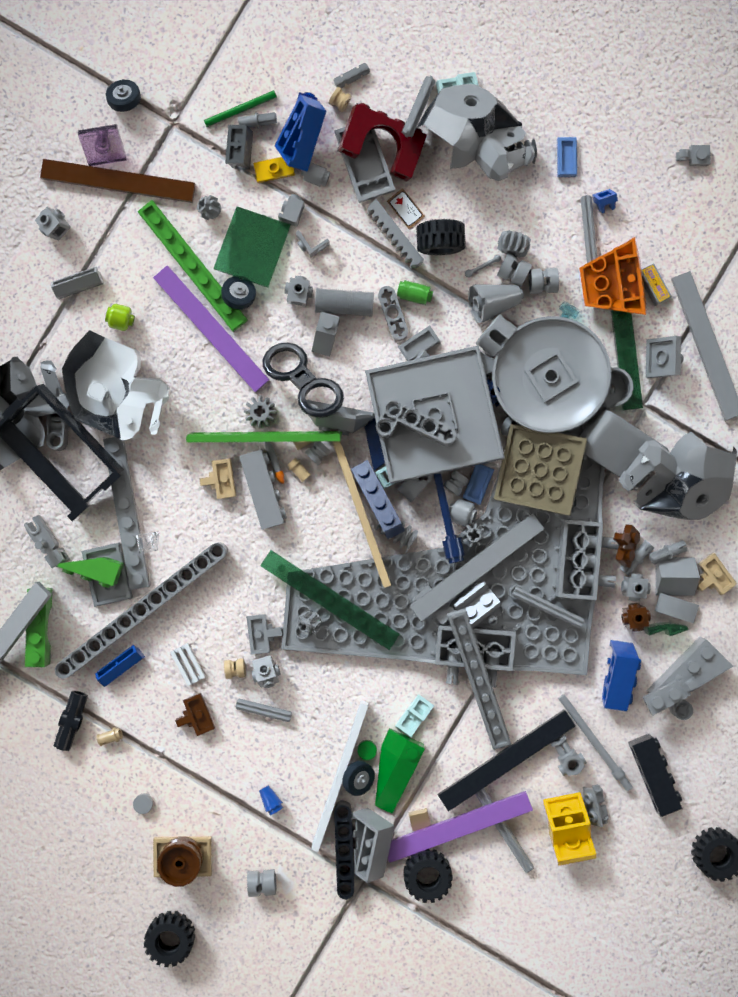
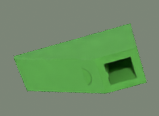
[57,557,124,588]

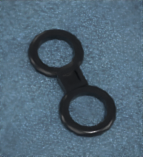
[262,342,344,418]

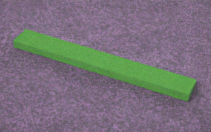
[137,200,248,332]
[186,431,342,442]

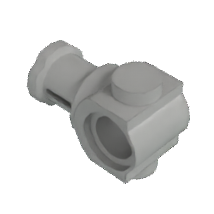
[551,735,587,776]

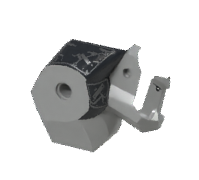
[416,84,535,181]
[618,431,737,520]

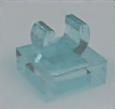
[559,300,580,319]

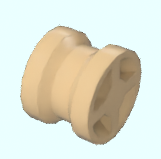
[329,87,352,112]

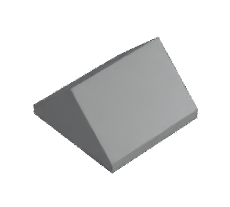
[655,557,700,596]

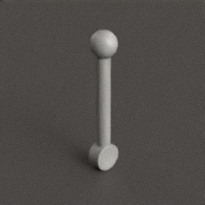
[465,255,501,278]

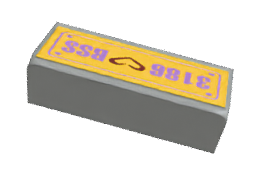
[642,264,672,306]

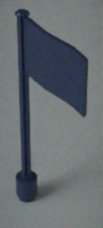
[364,419,465,564]

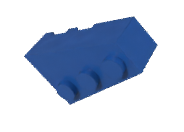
[274,95,327,172]
[602,640,641,711]

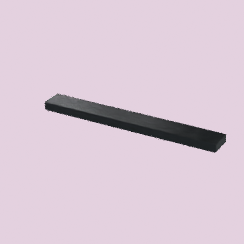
[437,709,575,812]

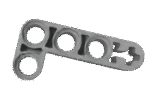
[376,400,456,446]

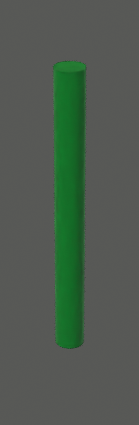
[204,90,277,127]

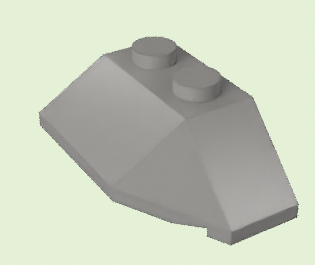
[306,400,375,436]

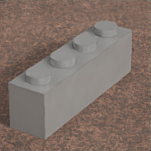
[239,449,287,530]

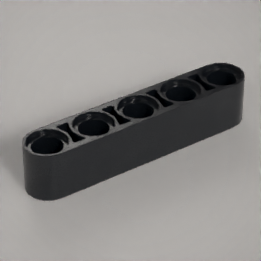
[334,800,354,900]

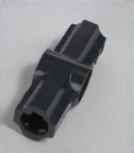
[53,690,88,751]

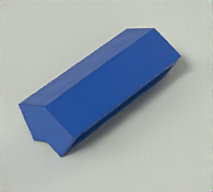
[95,645,145,687]

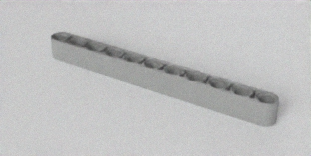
[55,542,228,679]

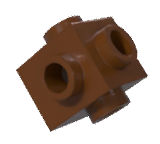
[621,603,651,632]

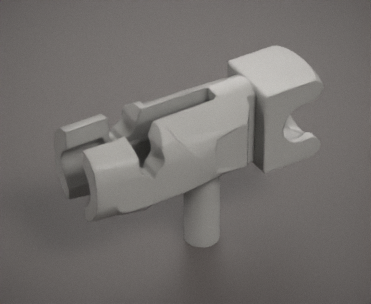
[24,515,69,568]

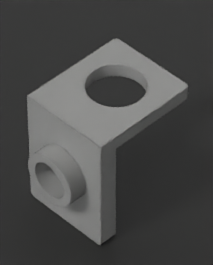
[296,230,330,257]

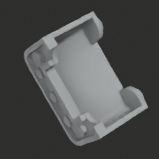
[580,410,669,491]

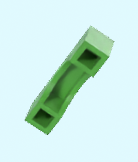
[25,588,52,667]

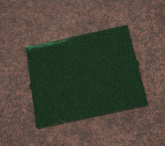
[214,206,291,288]

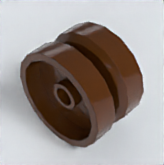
[157,836,203,887]

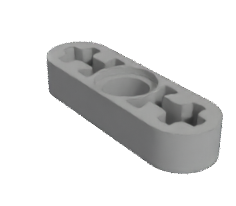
[378,286,408,341]

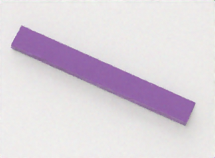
[153,265,269,393]
[388,791,533,863]

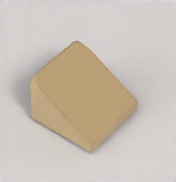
[408,808,431,831]

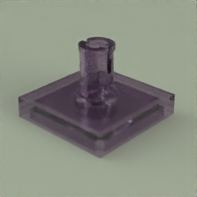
[78,124,127,166]

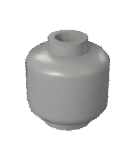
[449,499,478,527]

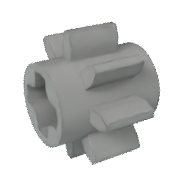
[197,195,221,220]
[461,523,485,547]
[298,610,322,636]

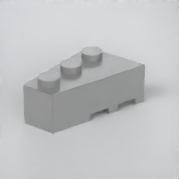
[352,808,395,883]

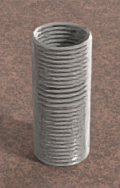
[315,288,374,317]

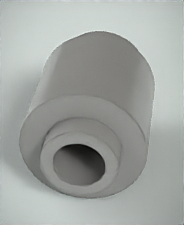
[301,162,330,187]

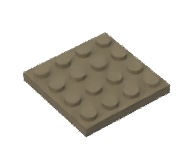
[494,424,588,516]

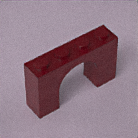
[337,103,427,182]

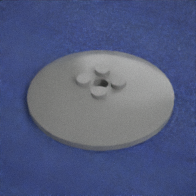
[492,316,611,433]

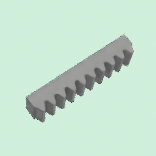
[367,199,424,269]

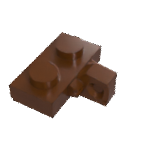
[613,524,640,568]
[175,692,215,736]

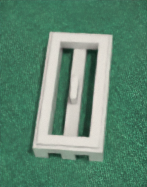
[170,643,206,686]

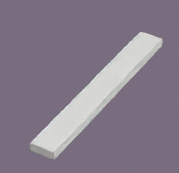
[311,700,368,852]

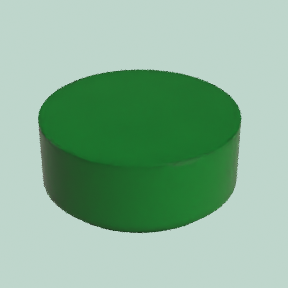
[358,740,377,760]

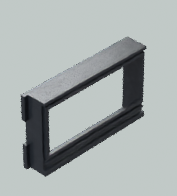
[0,384,124,522]

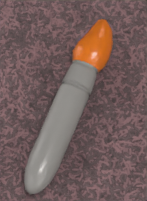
[265,442,285,484]

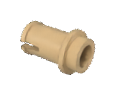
[287,458,311,482]
[96,727,123,746]

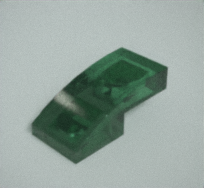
[644,622,688,636]

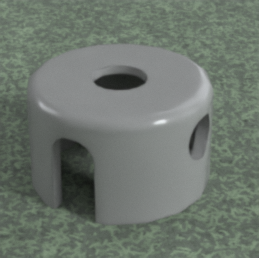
[476,314,517,358]
[602,367,633,408]

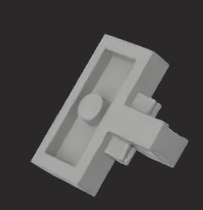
[246,614,283,655]

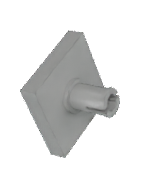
[646,336,684,378]

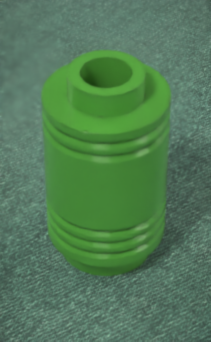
[397,280,433,305]

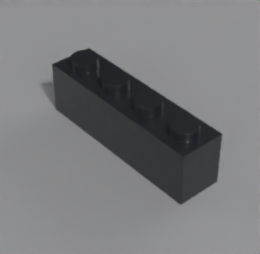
[628,734,682,817]

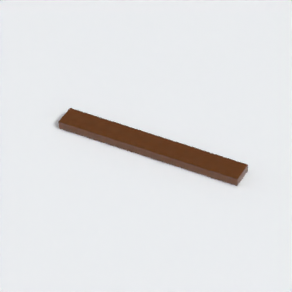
[40,159,196,203]

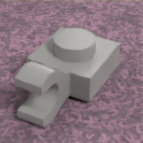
[676,145,711,166]

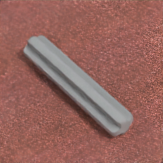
[236,699,292,722]

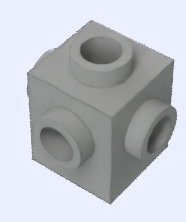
[35,207,71,241]
[285,275,313,307]
[621,573,651,601]
[252,655,281,688]

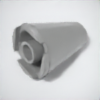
[468,284,524,323]

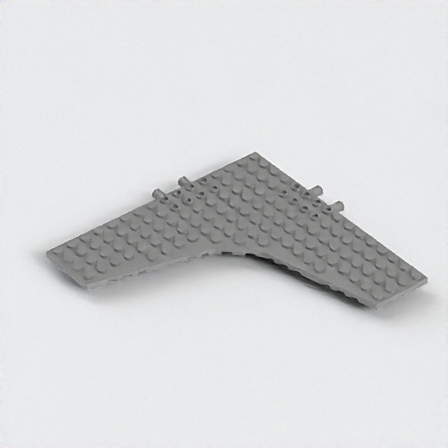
[281,371,619,688]

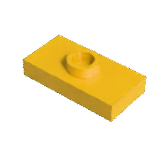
[253,157,295,183]

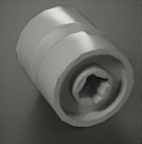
[497,253,532,287]
[528,268,559,294]
[247,869,276,897]

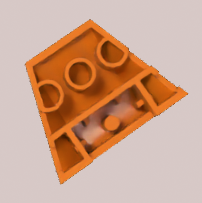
[579,237,646,315]

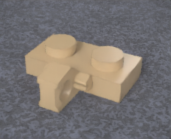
[199,458,236,499]
[697,553,737,595]

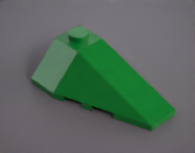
[375,728,425,814]

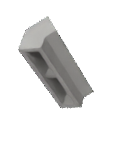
[51,266,104,299]

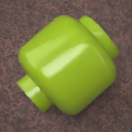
[105,304,135,331]

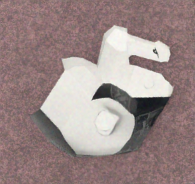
[62,330,169,440]

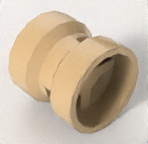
[224,658,246,679]

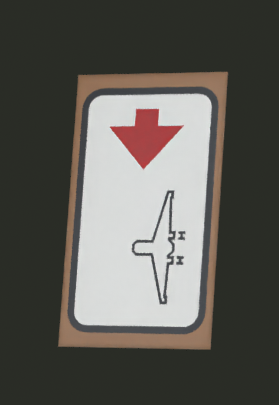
[387,188,425,229]

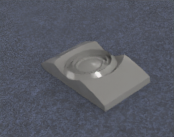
[334,127,395,203]

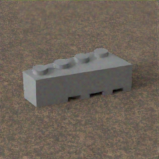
[646,637,733,693]

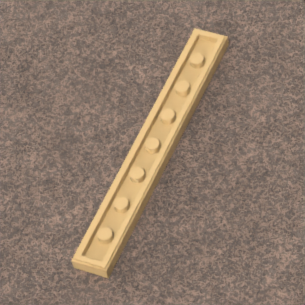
[333,441,391,588]

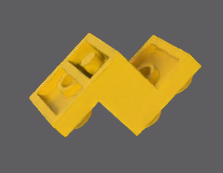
[543,792,597,866]

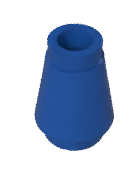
[259,785,283,816]

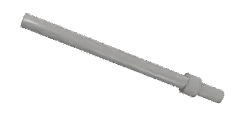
[558,694,633,791]

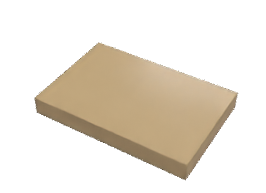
[153,836,212,877]

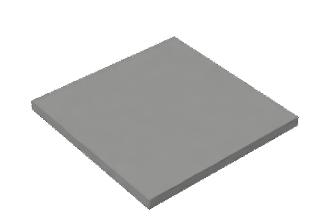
[365,345,505,484]

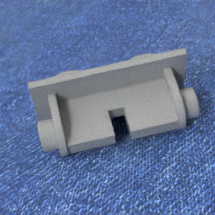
[583,785,609,827]

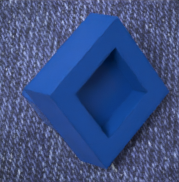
[592,189,618,213]

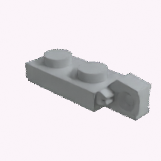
[642,678,699,716]

